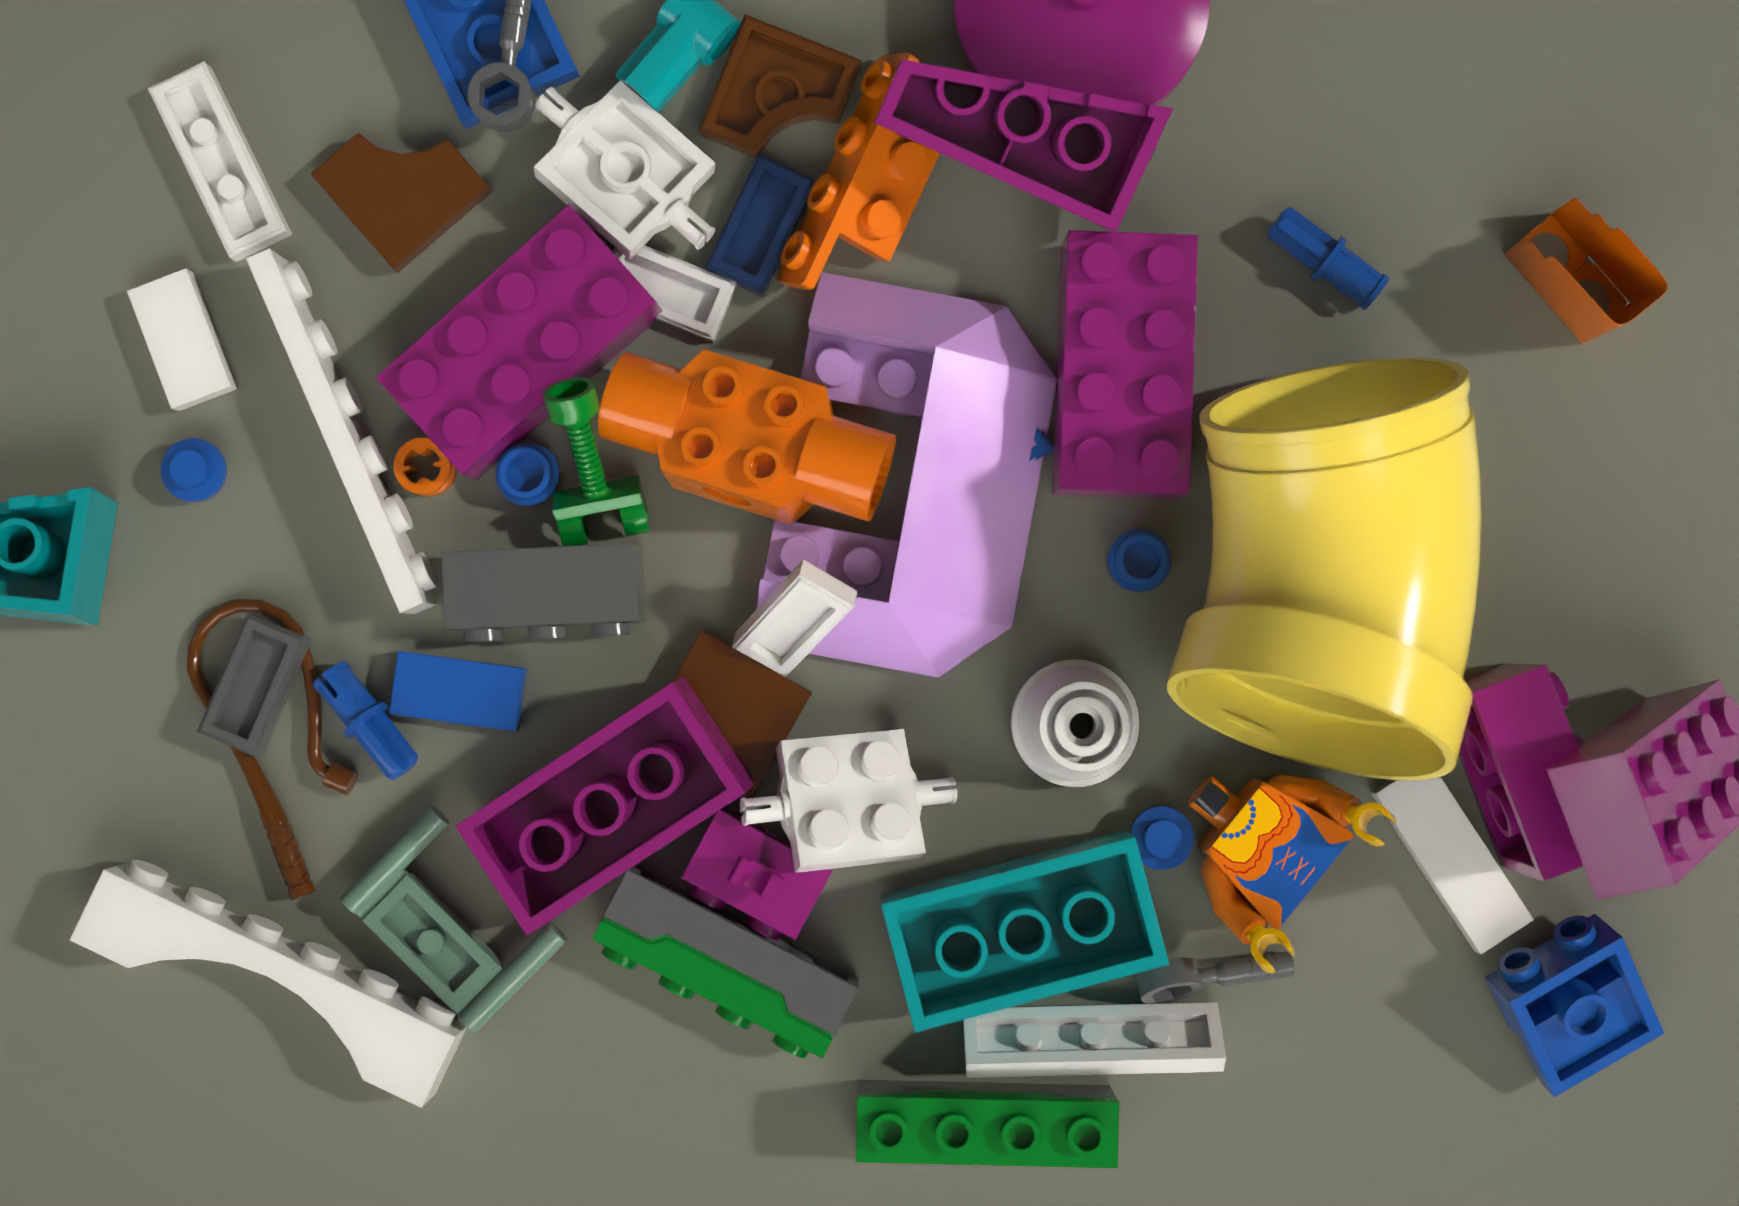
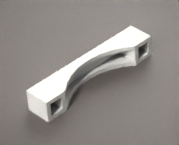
[70,860,467,1108]

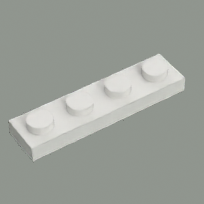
[962,1002,1226,1078]

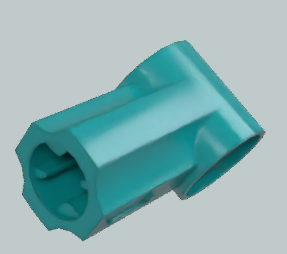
[615,0,740,114]

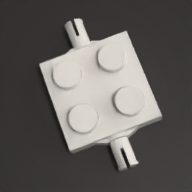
[534,80,716,260]
[740,729,957,873]

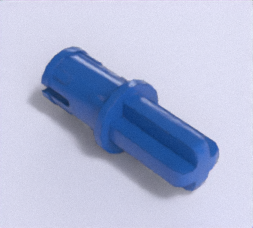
[1267,207,1390,310]
[313,661,418,780]

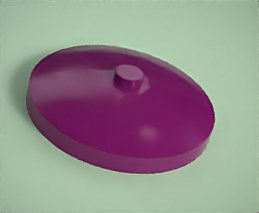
[953,0,1210,106]

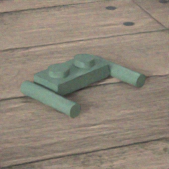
[340,806,567,1033]

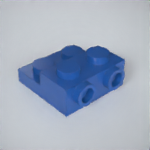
[1485,914,1664,1097]

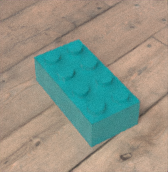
[880,830,1170,1033]

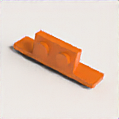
[777,53,940,290]

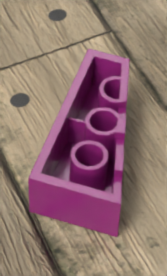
[873,60,1173,233]

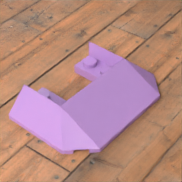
[756,272,1057,678]

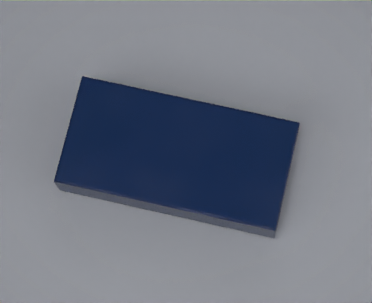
[705,154,816,297]

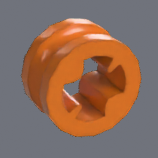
[393,437,456,497]

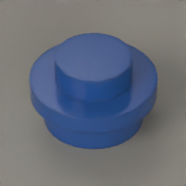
[161,438,227,502]
[496,442,560,506]
[1107,529,1172,592]
[1129,806,1194,870]

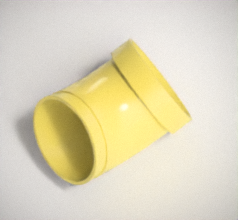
[1167,358,1481,780]

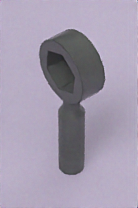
[467,0,535,132]
[1135,951,1294,1004]

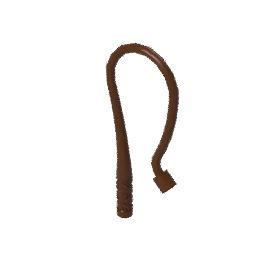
[186,599,358,901]

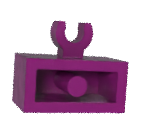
[681,806,833,941]

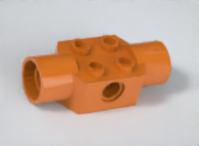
[598,349,896,525]

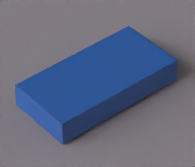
[389,651,528,731]

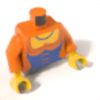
[1187,774,1397,974]

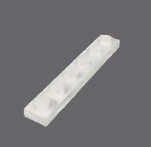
[246,248,438,614]

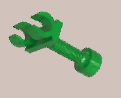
[543,377,650,546]

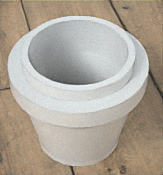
[1010,659,1139,787]

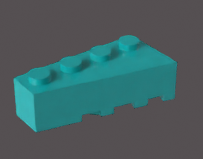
[0,487,118,626]

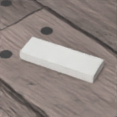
[148,61,293,262]
[1370,777,1534,954]

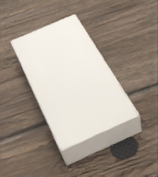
[613,245,737,343]
[127,268,237,411]
[732,560,858,677]

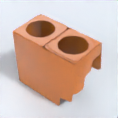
[1504,198,1668,344]

